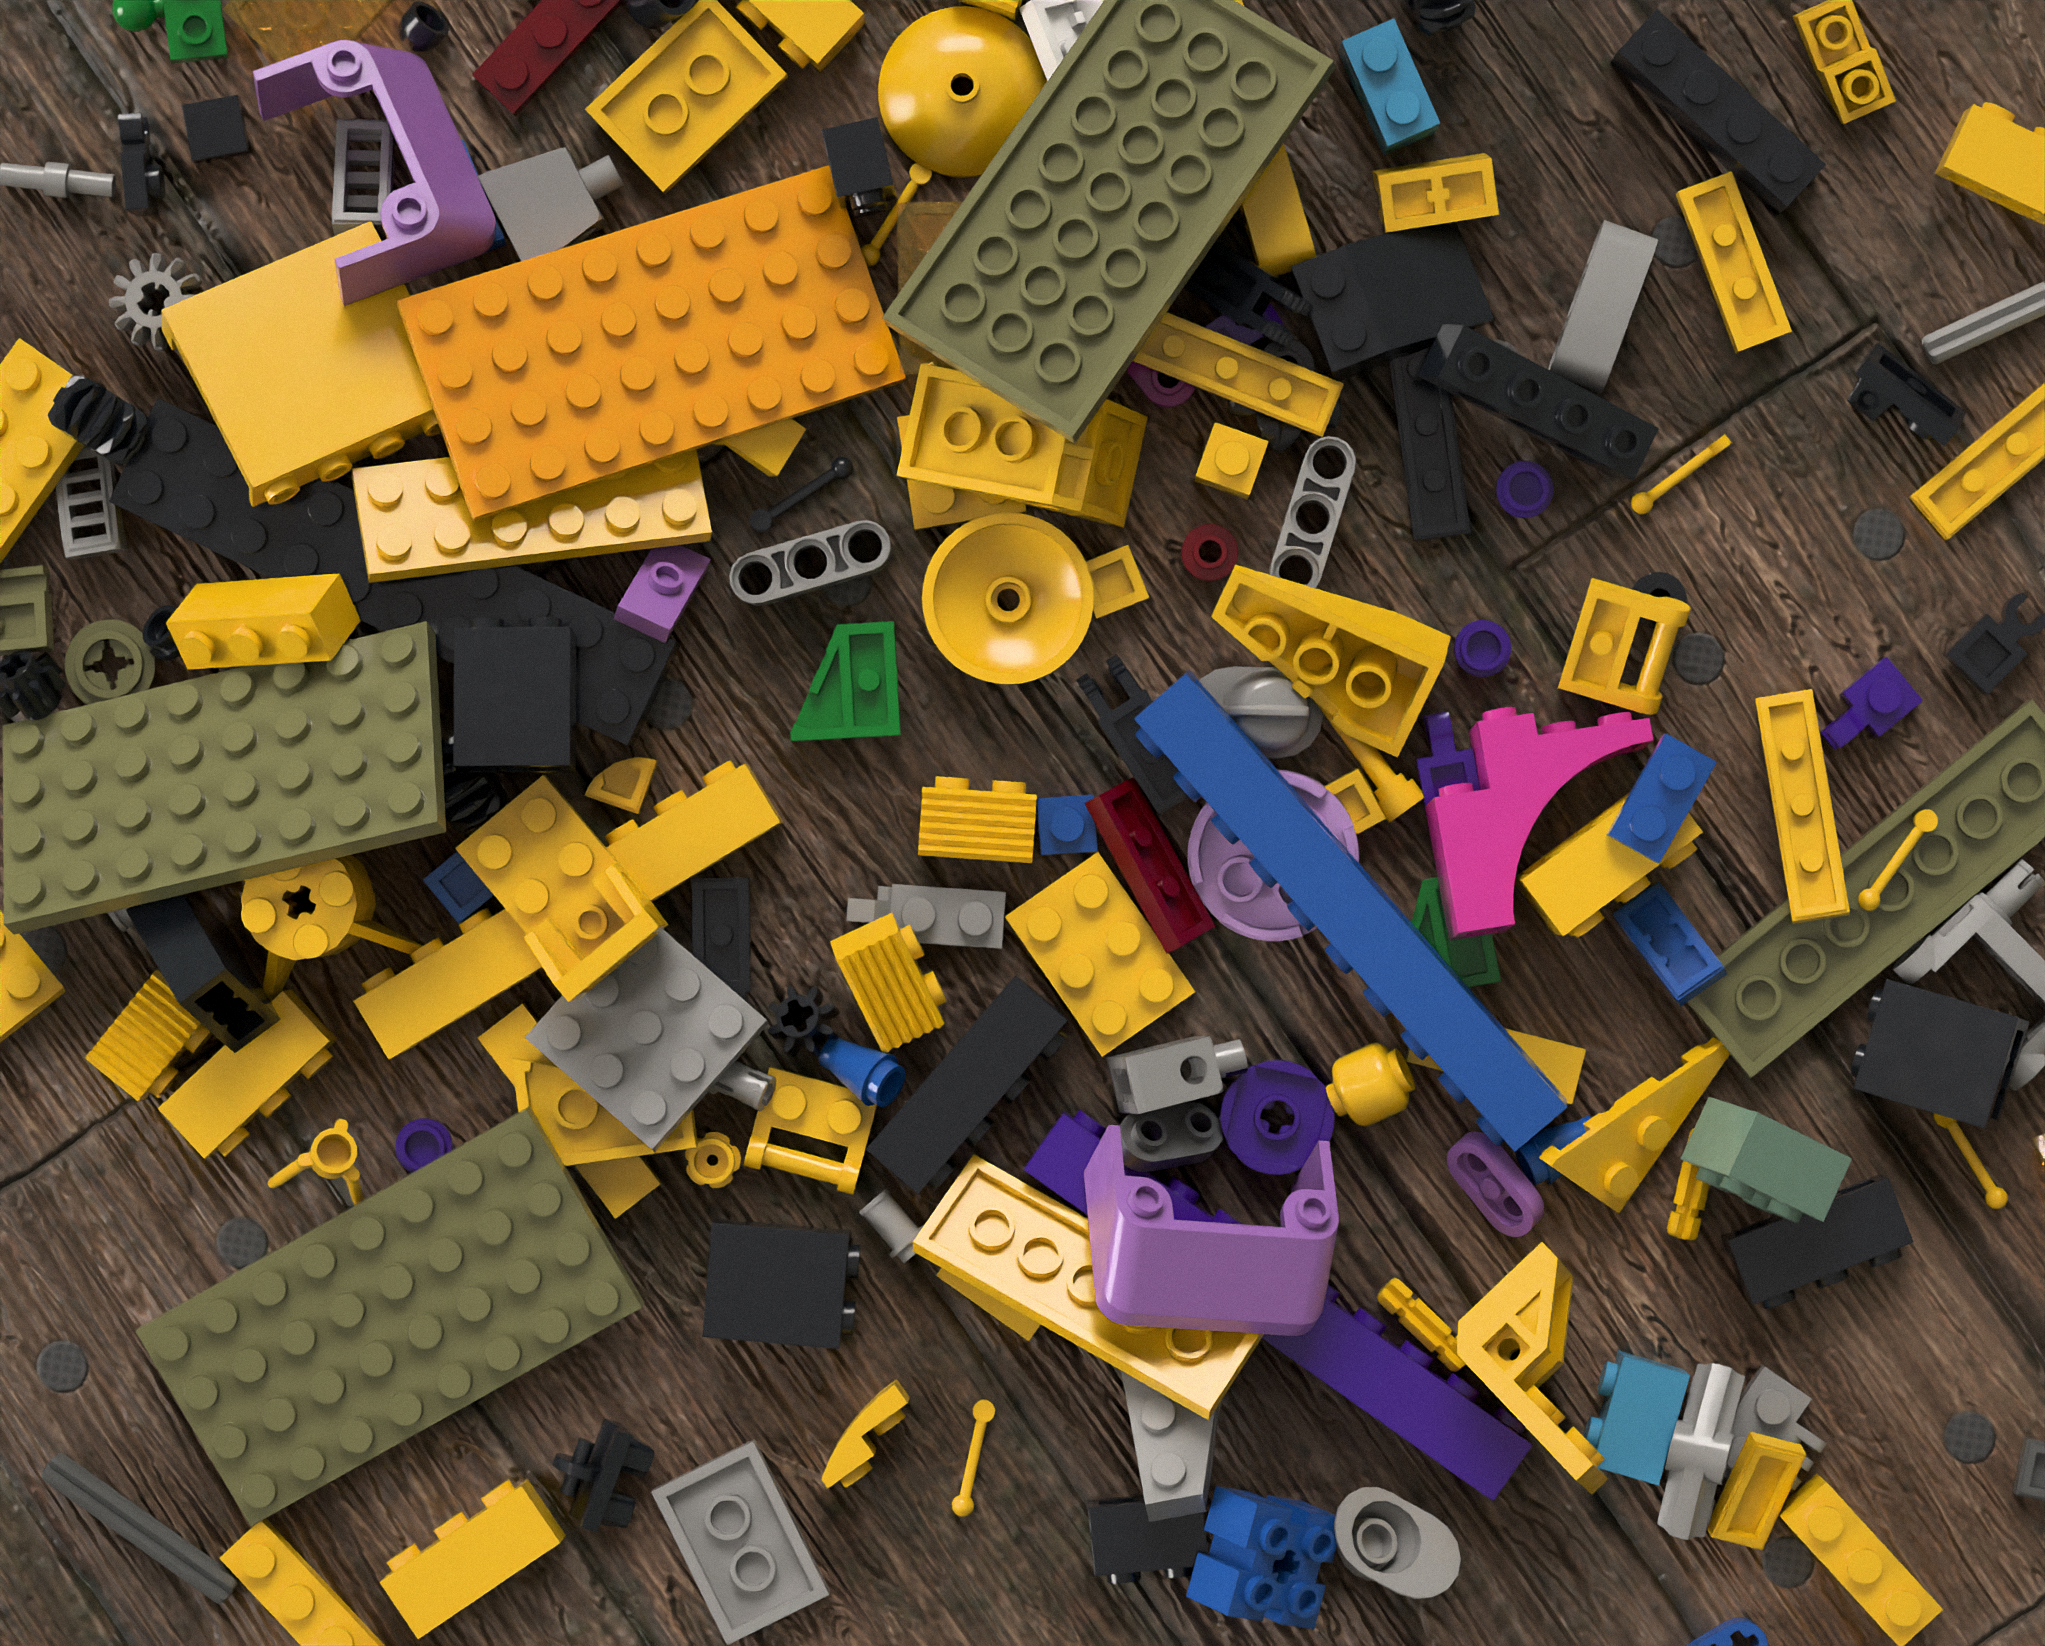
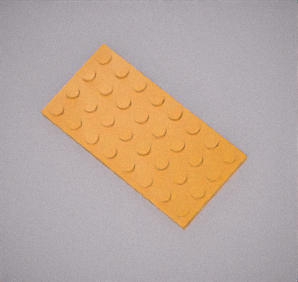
[397,165,906,521]

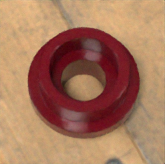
[1181,524,1238,581]

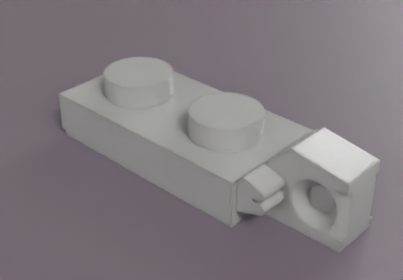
[846,884,1006,949]

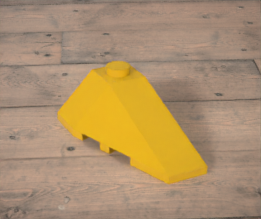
[1211,565,1451,758]

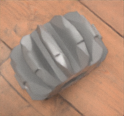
[109,253,203,352]

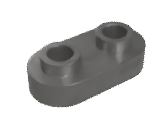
[1119,1102,1223,1172]

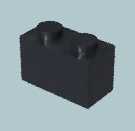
[821,117,897,217]
[1088,1495,1208,1584]

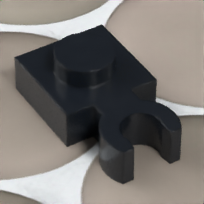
[118,112,166,217]
[1944,593,2045,695]

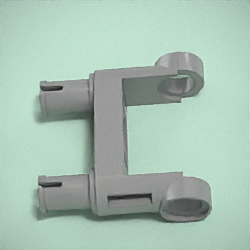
[1892,859,2045,1091]

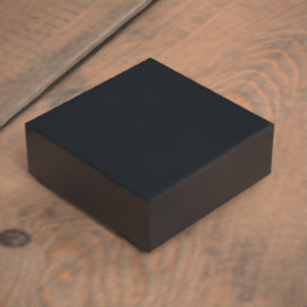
[182,95,251,164]

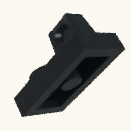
[1847,343,1967,446]

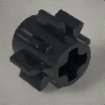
[0,650,66,721]
[767,986,840,1057]

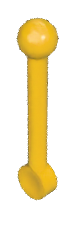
[861,163,932,266]
[1631,434,1732,514]
[1858,809,1938,911]
[1933,1113,2008,1209]
[952,1399,995,1517]

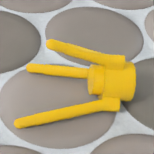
[268,1118,364,1205]

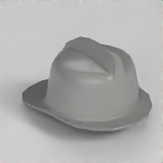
[1199,666,1324,758]
[1334,1487,1461,1599]

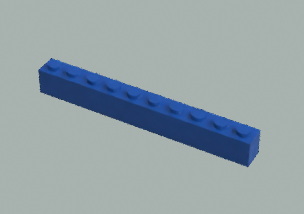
[1134,670,1567,1152]

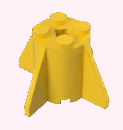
[241,855,423,1001]

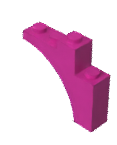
[1425,707,1654,941]

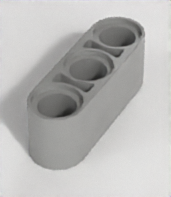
[1548,220,1658,394]
[1269,436,1356,588]
[729,520,893,606]

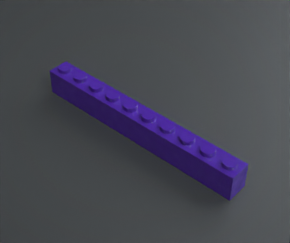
[1024,1110,1533,1501]

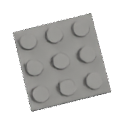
[525,930,769,1152]

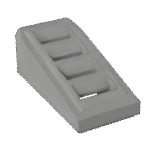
[332,119,395,241]
[56,446,128,560]

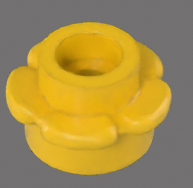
[685,1132,741,1188]

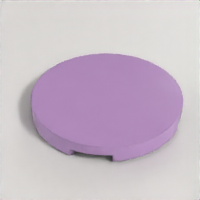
[1188,769,1359,941]

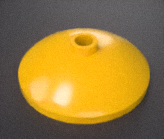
[878,6,1047,178]
[922,512,1094,685]

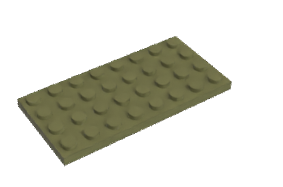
[882,0,1335,444]
[3,621,446,935]
[135,1106,645,1526]

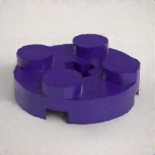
[1220,1060,1335,1175]

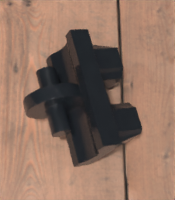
[552,1418,655,1532]

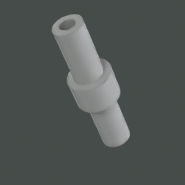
[0,162,116,198]

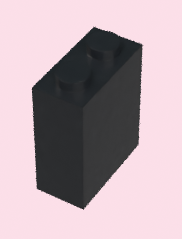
[453,617,576,773]
[126,893,281,1053]
[1851,979,2030,1132]
[702,1219,861,1349]

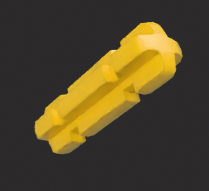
[1667,1128,1710,1241]
[1377,1278,1466,1372]

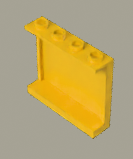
[161,221,442,507]

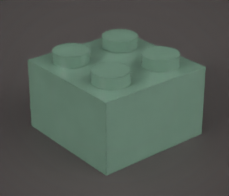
[1680,1097,1852,1224]

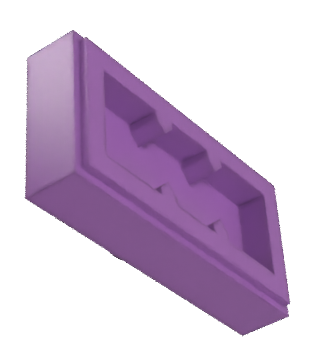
[613,545,711,643]

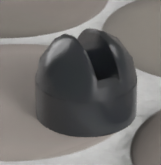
[398,1,449,52]

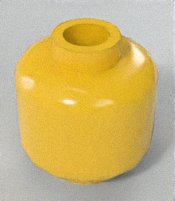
[1326,1042,1415,1127]

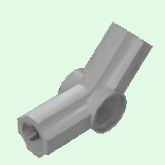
[1657,1363,1745,1540]

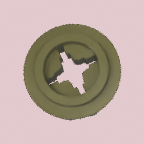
[65,619,157,704]

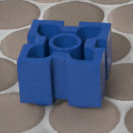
[1186,1486,1337,1629]

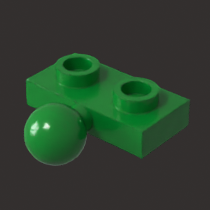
[112,0,228,64]

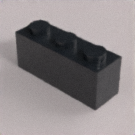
[1721,1174,1914,1309]

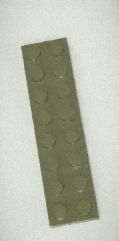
[1687,699,2045,1078]

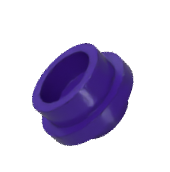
[1496,461,1554,518]
[1454,620,1511,677]
[395,1118,453,1173]

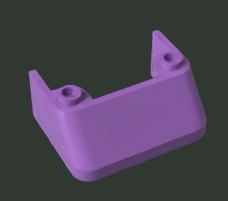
[252,40,496,306]
[1084,1125,1339,1336]

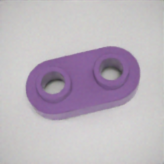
[1447,1132,1544,1237]

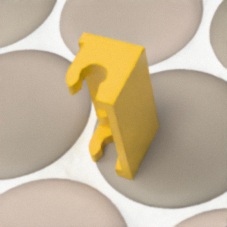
[1372,153,1499,233]

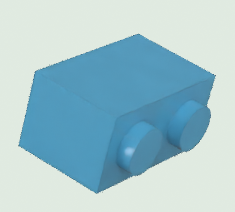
[1338,18,1440,156]
[1583,1350,1690,1486]

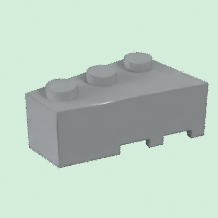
[1121,1371,1222,1522]

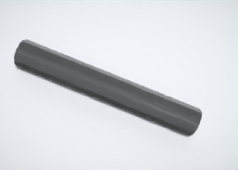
[41,1453,239,1604]

